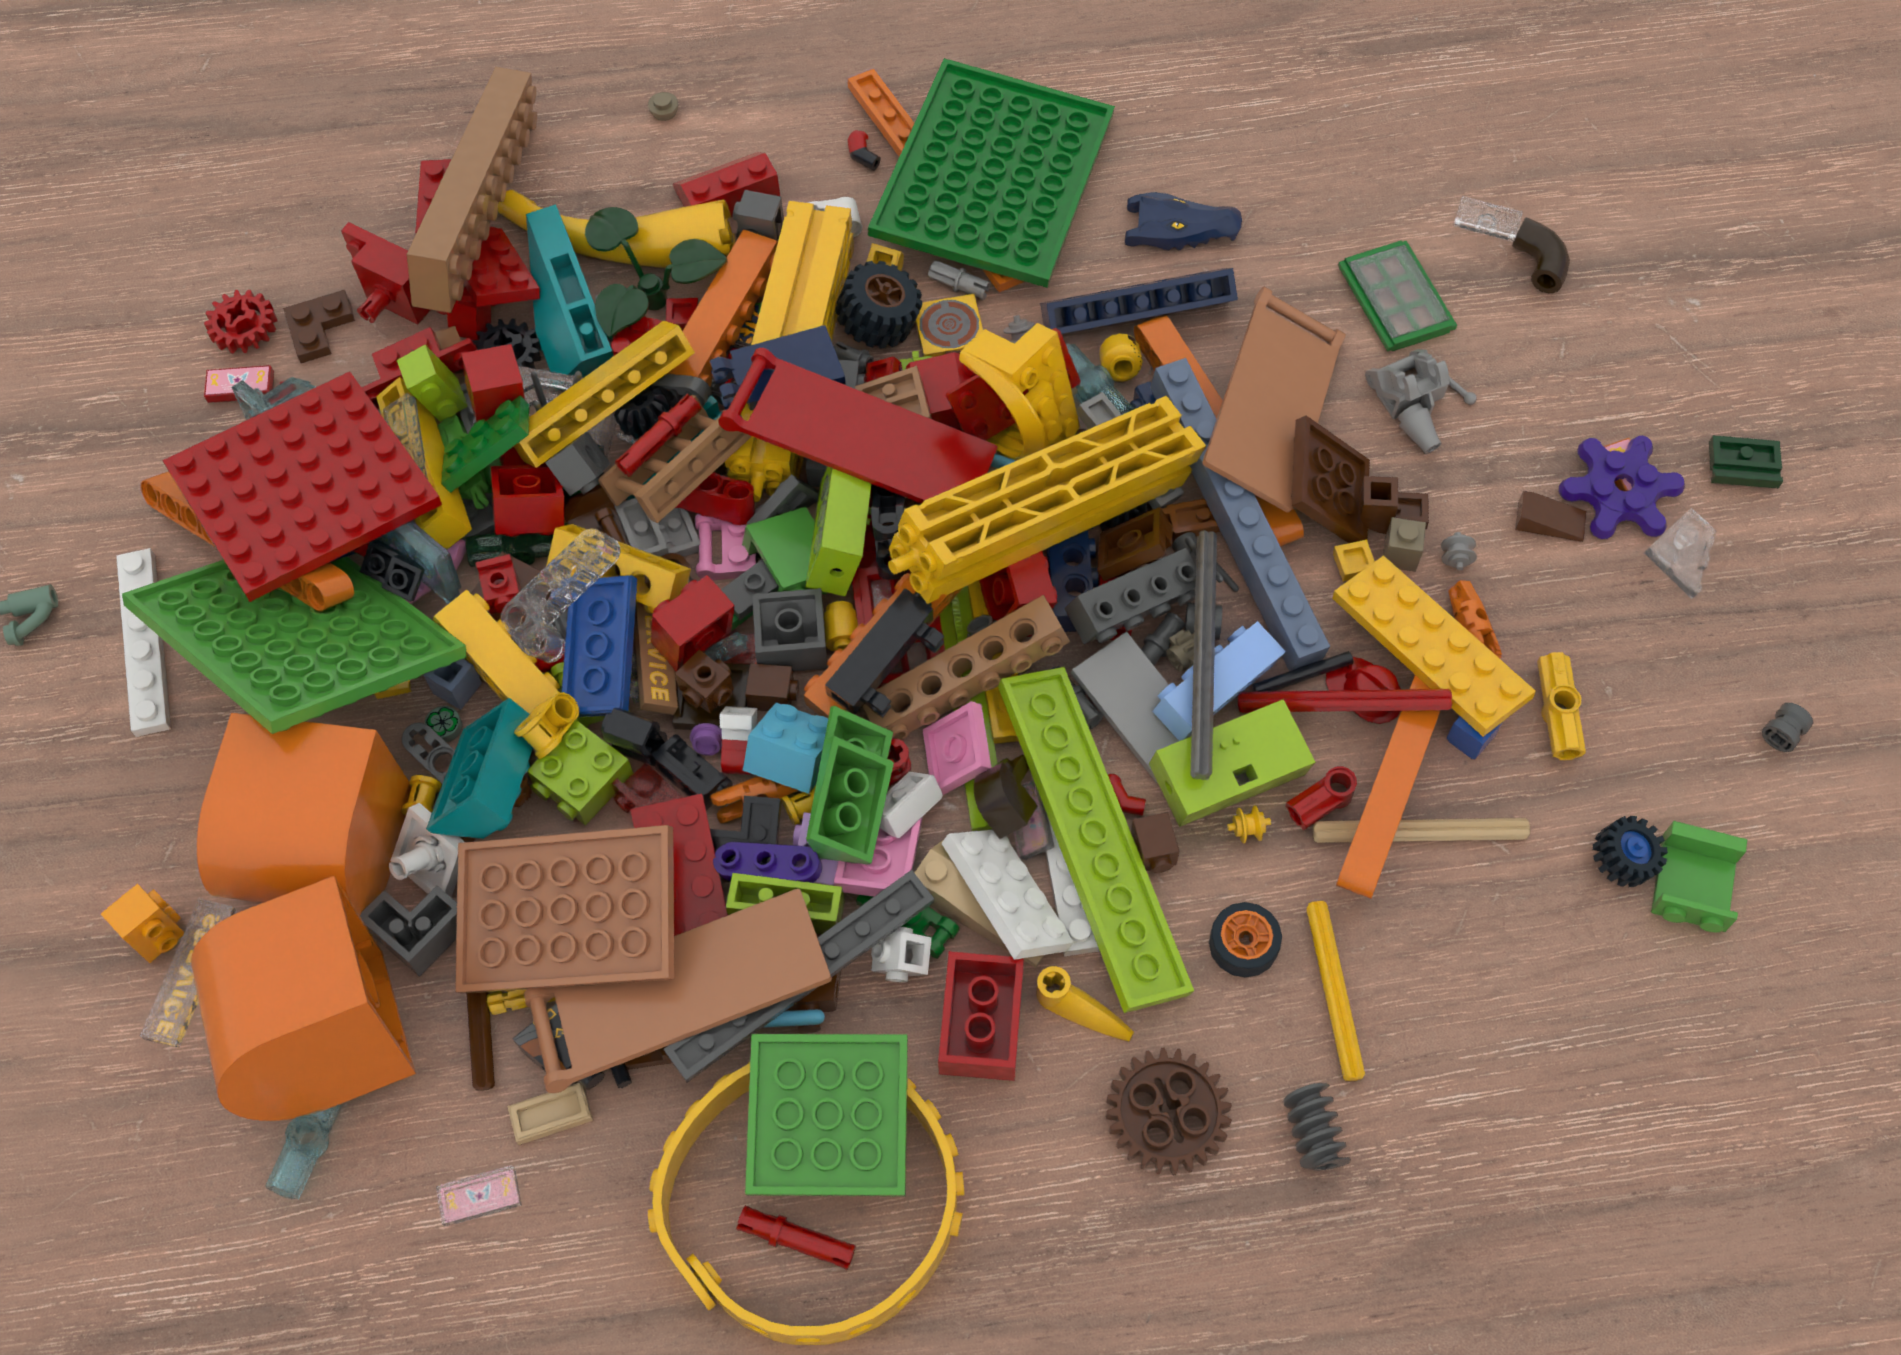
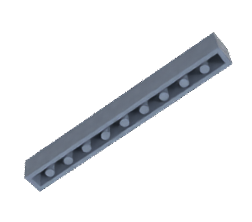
[1150,358,1330,671]

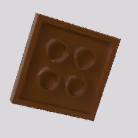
[1291,415,1370,543]

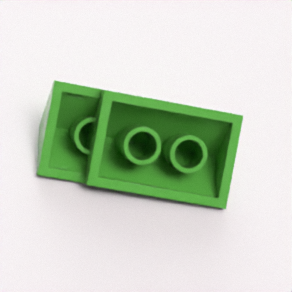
[806,706,894,865]

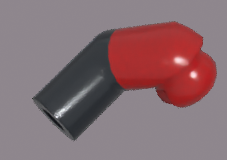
[847,130,881,170]

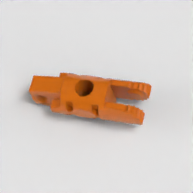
[1448,580,1502,659]
[710,776,798,824]

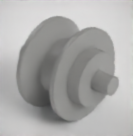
[1003,315,1035,344]
[1441,532,1477,570]

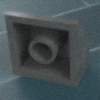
[752,588,828,671]

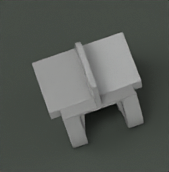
[1365,349,1450,419]

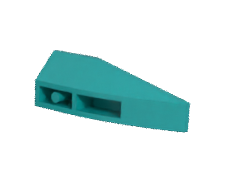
[526,204,614,388]

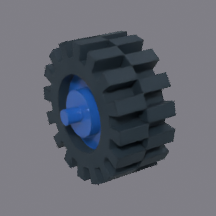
[1592,816,1668,887]

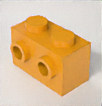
[101,883,185,963]

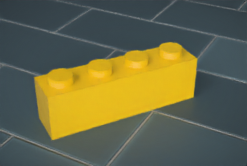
[433,589,560,714]

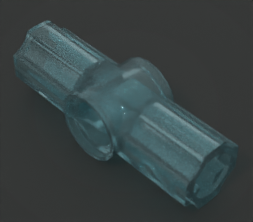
[1066,343,1134,415]
[265,1103,343,1200]

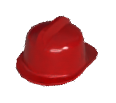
[1326,657,1401,724]

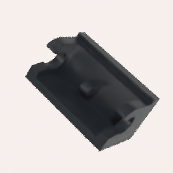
[651,734,733,811]

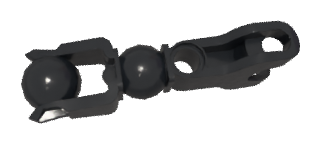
[871,484,909,580]

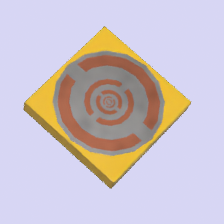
[915,294,983,357]

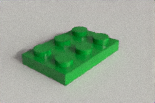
[441,395,529,493]

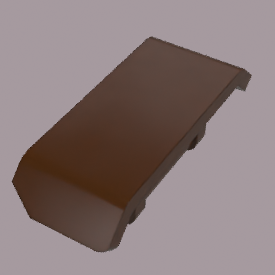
[564,484,651,589]

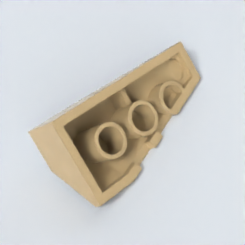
[914,840,1044,968]

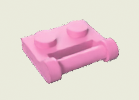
[695,514,757,580]

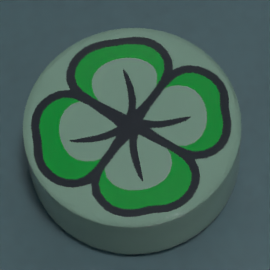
[425,706,462,742]

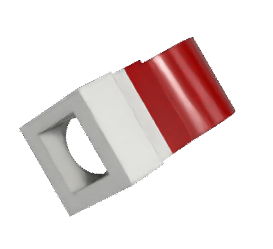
[720,706,757,775]

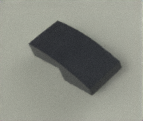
[359,539,425,602]

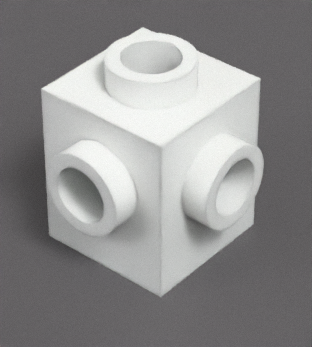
[871,927,931,983]

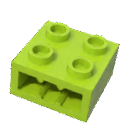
[527,720,634,825]

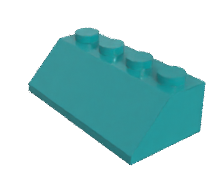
[426,698,534,839]

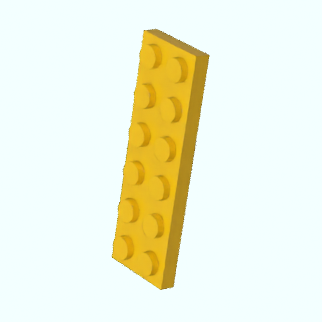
[1332,555,1536,737]

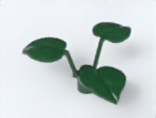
[585,207,727,339]

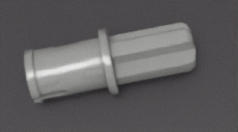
[928,261,991,300]

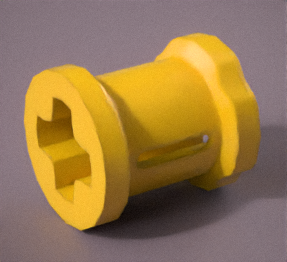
[401,775,442,815]
[781,785,816,827]

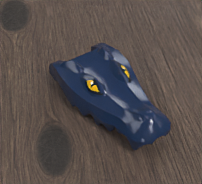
[1125,192,1242,251]

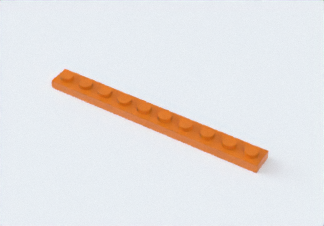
[848,69,1025,293]

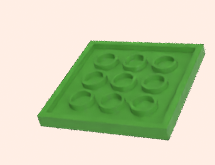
[745,1034,908,1197]

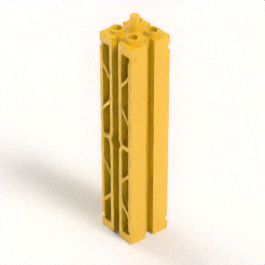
[725,201,854,502]
[888,396,1206,604]

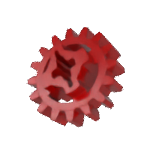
[204,290,278,354]

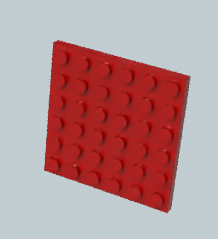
[162,371,442,602]

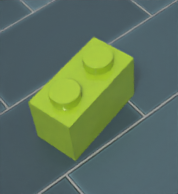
[397,345,468,422]

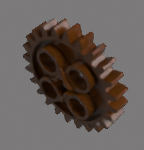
[1106,1048,1232,1176]

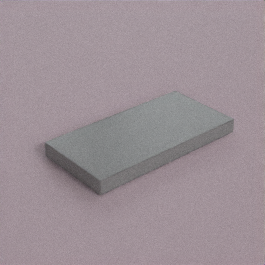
[1071,632,1192,783]

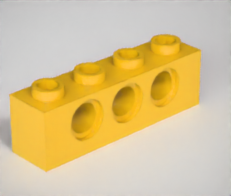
[546,524,691,612]

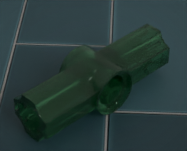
[465,523,568,567]

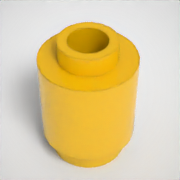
[824,601,858,652]

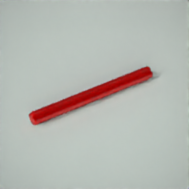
[1238,689,1452,713]

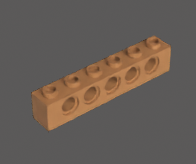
[863,595,1070,740]

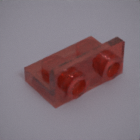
[611,763,683,813]

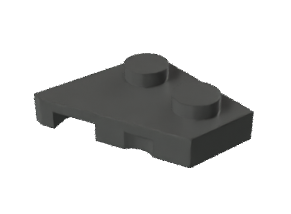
[747,474,819,525]

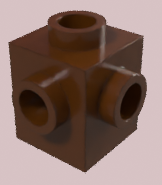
[675,649,734,713]

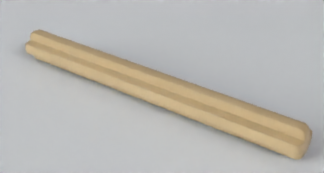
[1313,818,1530,843]

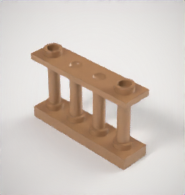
[598,395,752,523]

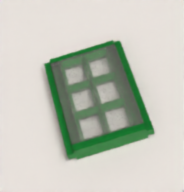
[1338,240,1457,352]

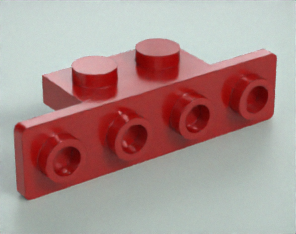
[362,327,478,409]

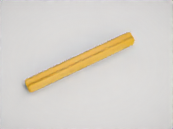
[1306,901,1365,1081]

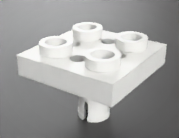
[389,803,465,897]

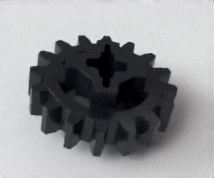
[472,318,542,379]

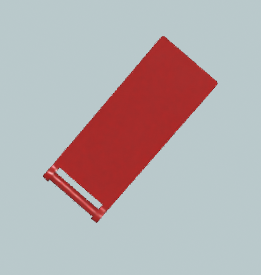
[718,348,998,504]

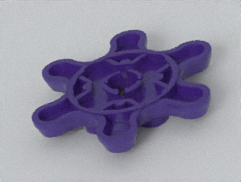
[1558,435,1685,539]

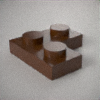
[283,290,355,363]

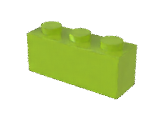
[726,873,845,935]

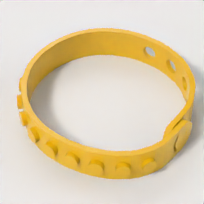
[648,1061,964,1345]

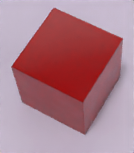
[461,344,525,423]

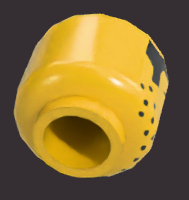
[1099,333,1143,382]

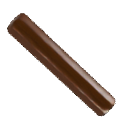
[466,992,495,1091]

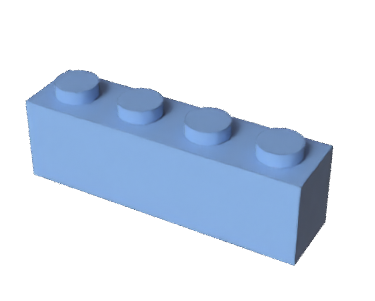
[1152,621,1286,741]

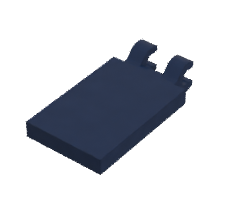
[710,325,846,411]

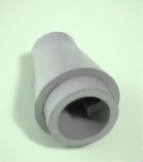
[1398,403,1442,454]

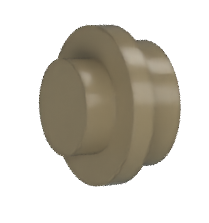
[648,92,678,121]

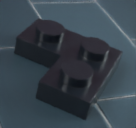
[710,795,782,865]

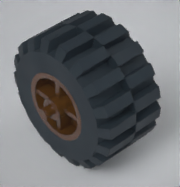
[835,261,922,349]

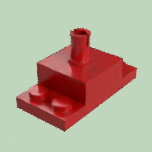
[341,222,447,325]

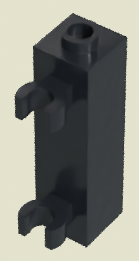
[825,588,944,718]

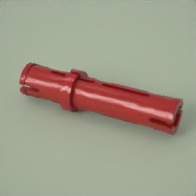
[615,394,702,477]
[736,1205,856,1270]

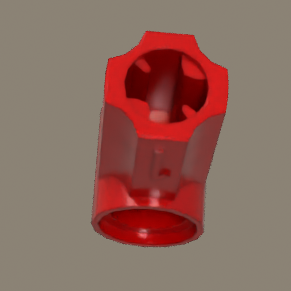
[1286,766,1357,830]

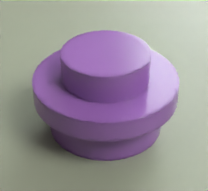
[690,723,722,755]

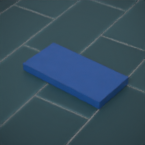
[562,575,637,717]

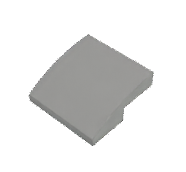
[614,498,700,557]

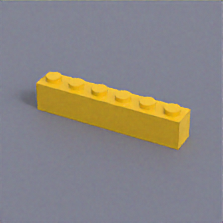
[513,321,695,468]
[376,377,472,549]

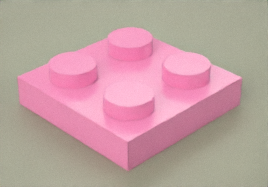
[923,701,991,795]

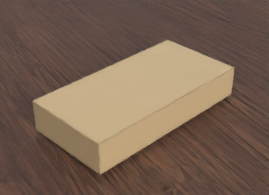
[507,1082,593,1145]

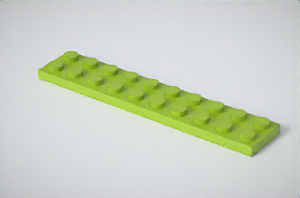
[998,667,1194,1013]

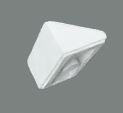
[879,772,943,838]

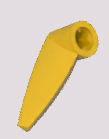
[1036,966,1134,1042]

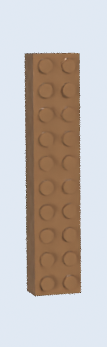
[407,66,537,313]

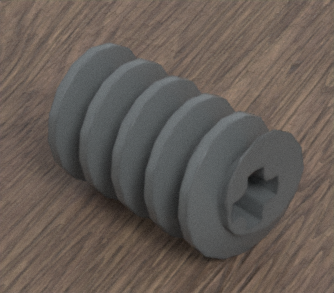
[1283,1083,1351,1171]

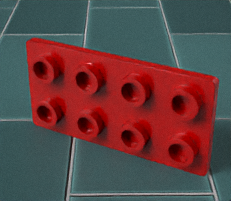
[946,328,1081,441]

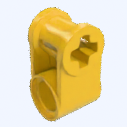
[514,692,579,759]

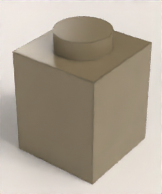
[1383,517,1426,572]

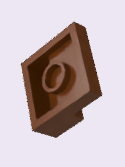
[1098,507,1173,581]

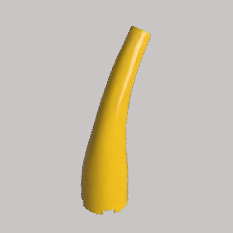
[498,189,736,268]

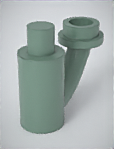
[0,584,58,646]

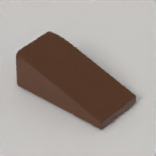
[1515,491,1587,542]

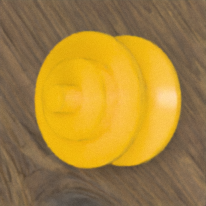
[1227,805,1271,844]

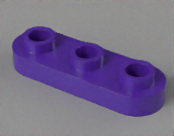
[713,842,822,883]

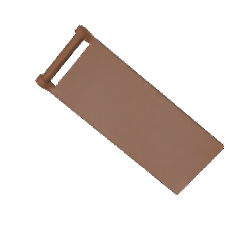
[1202,286,1346,512]
[524,889,832,1093]

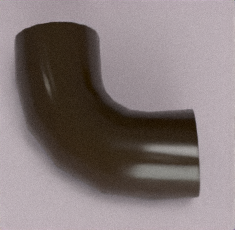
[1512,217,1570,293]

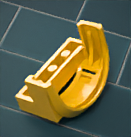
[959,323,1081,461]

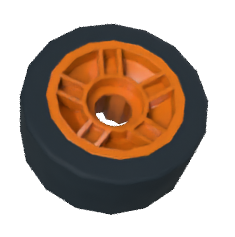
[1209,902,1282,978]

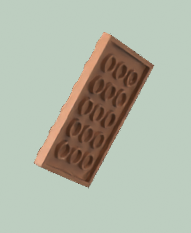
[455,825,674,994]

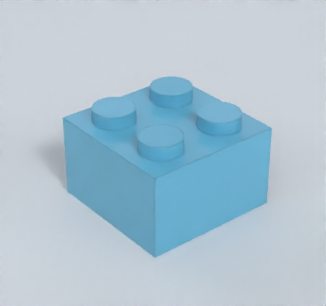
[743,703,828,794]

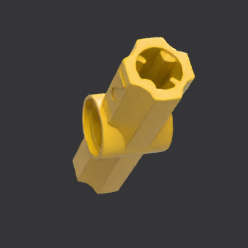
[1537,652,1586,761]

